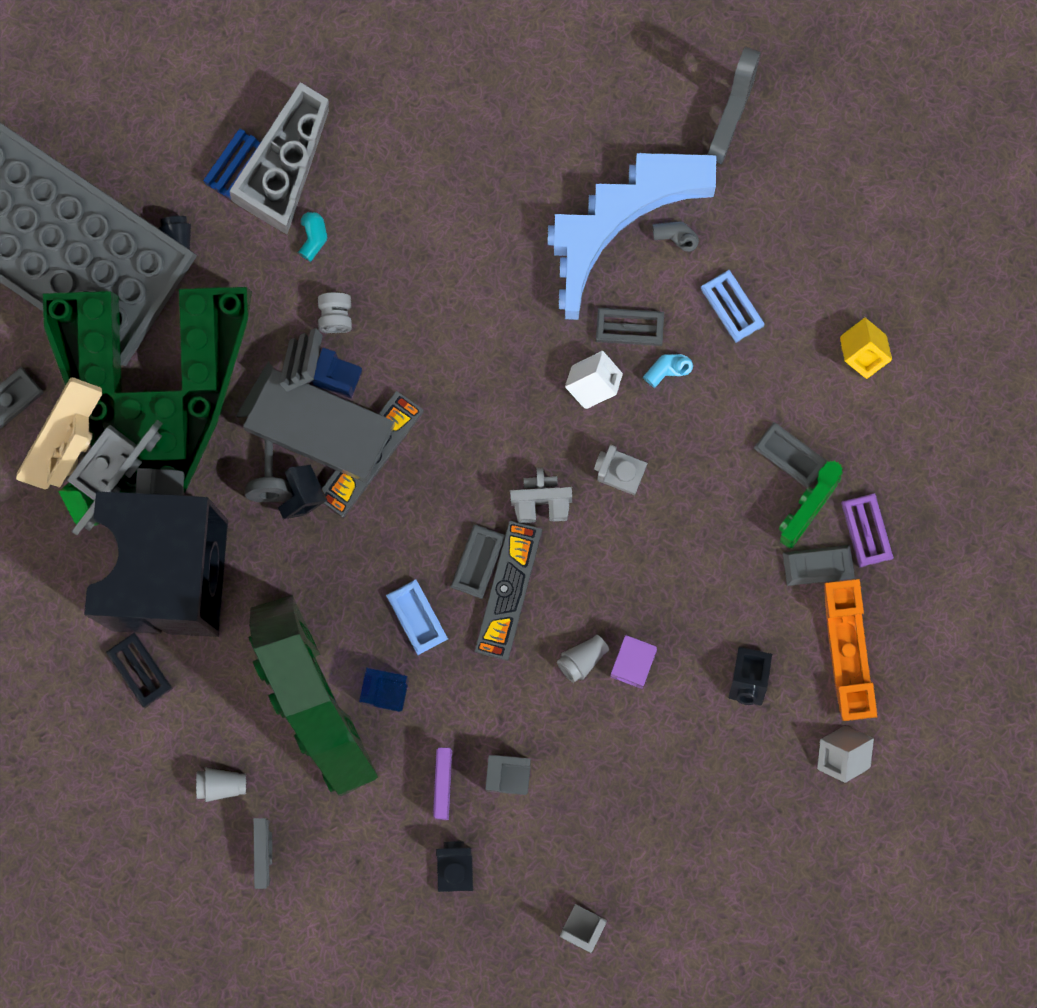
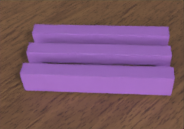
[841,493,893,568]
[433,748,452,820]

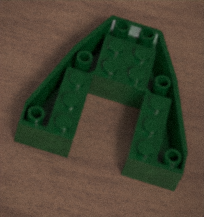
[43,287,252,493]
[248,595,378,796]

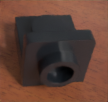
[728,647,773,706]
[436,841,473,892]

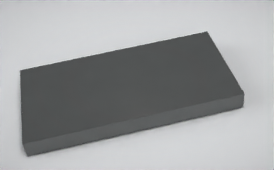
[243,369,395,483]

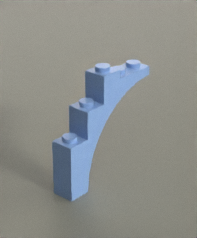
[548,153,716,320]

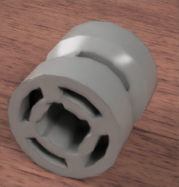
[318,293,352,333]

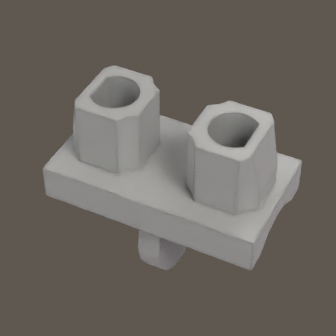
[510,467,572,523]

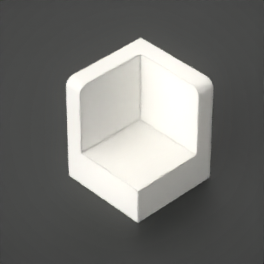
[565,351,623,409]

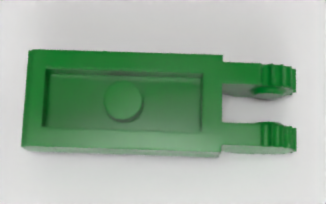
[779,460,843,549]

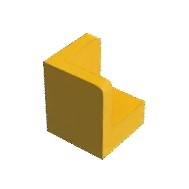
[840,317,892,379]

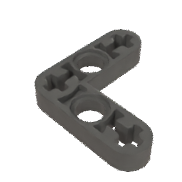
[708,46,761,165]

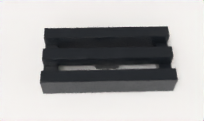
[106,632,173,708]

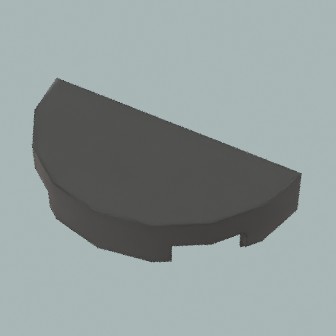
[253,818,273,889]

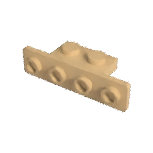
[16,378,102,489]

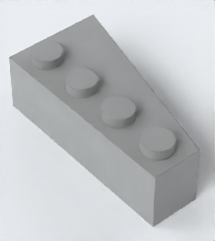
[230,82,329,234]

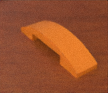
[824,579,878,721]

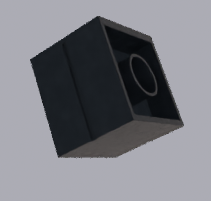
[84,491,228,637]

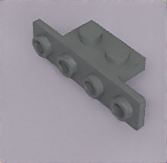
[67,420,163,535]

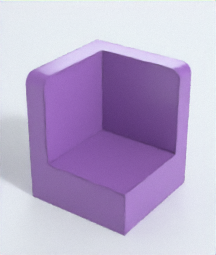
[610,635,657,689]

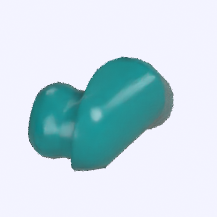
[298,212,328,262]

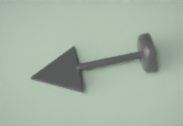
[236,361,292,503]

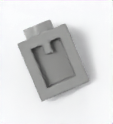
[594,445,648,496]

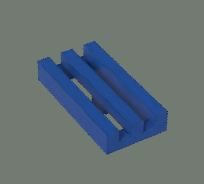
[203,128,262,200]

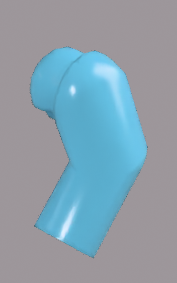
[643,354,693,388]

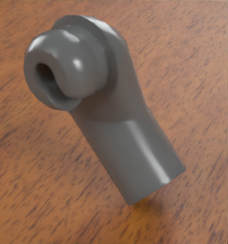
[652,221,699,252]

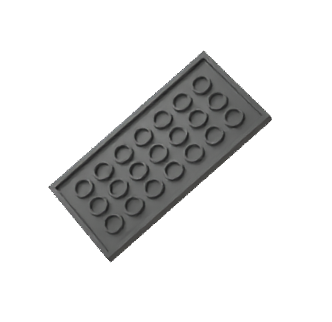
[0,122,197,366]

